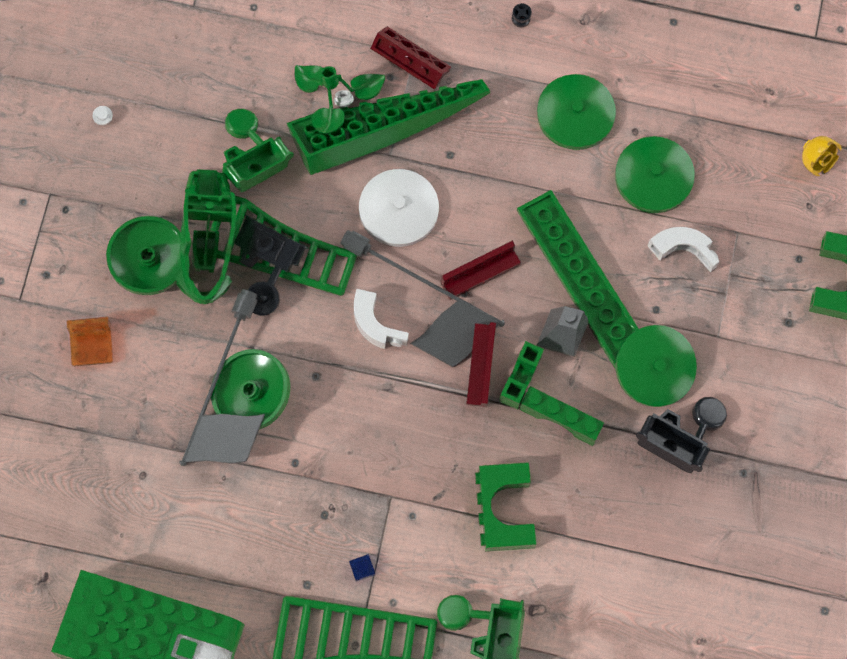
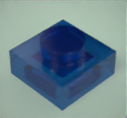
[349,554,376,582]

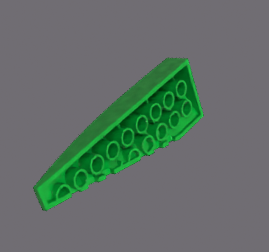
[286,79,490,175]

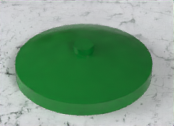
[537,74,616,150]
[615,136,695,213]
[106,216,182,295]
[615,325,697,407]
[211,349,290,430]

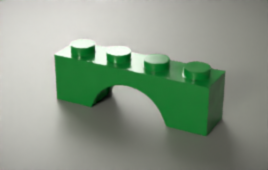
[519,386,604,446]

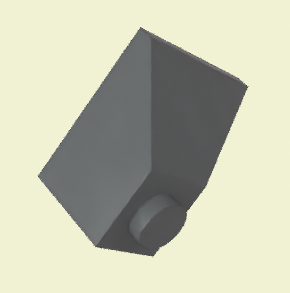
[537,306,589,357]

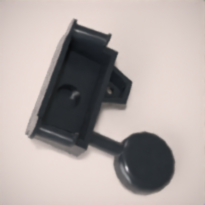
[234,214,309,316]
[636,397,727,474]

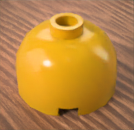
[802,136,842,176]

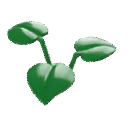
[294,65,385,134]

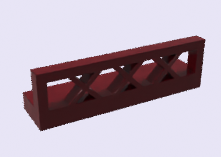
[370,26,451,90]
[441,240,521,300]
[466,322,496,407]

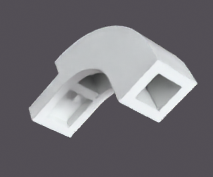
[648,227,720,272]
[354,289,409,349]

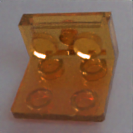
[67,317,113,367]

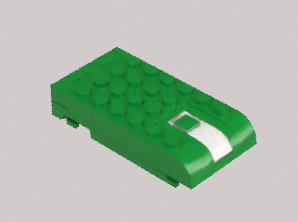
[51,570,245,659]

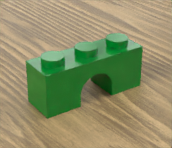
[499,341,544,410]

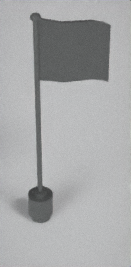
[340,230,505,367]
[179,289,265,466]

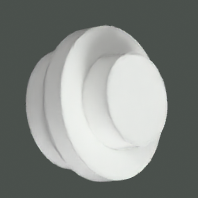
[334,90,354,107]
[92,106,113,125]

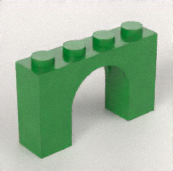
[809,231,847,320]
[475,462,536,552]

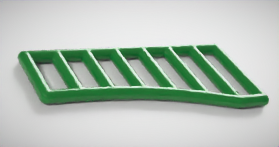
[210,195,357,296]
[272,596,437,659]

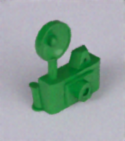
[222,108,294,192]
[437,595,525,659]

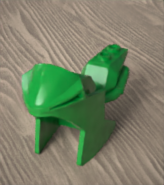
[176,169,237,304]

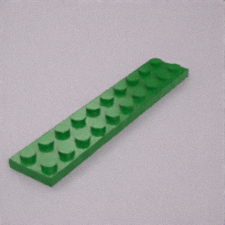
[517,190,639,370]

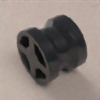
[511,3,532,28]

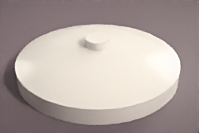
[359,169,439,247]

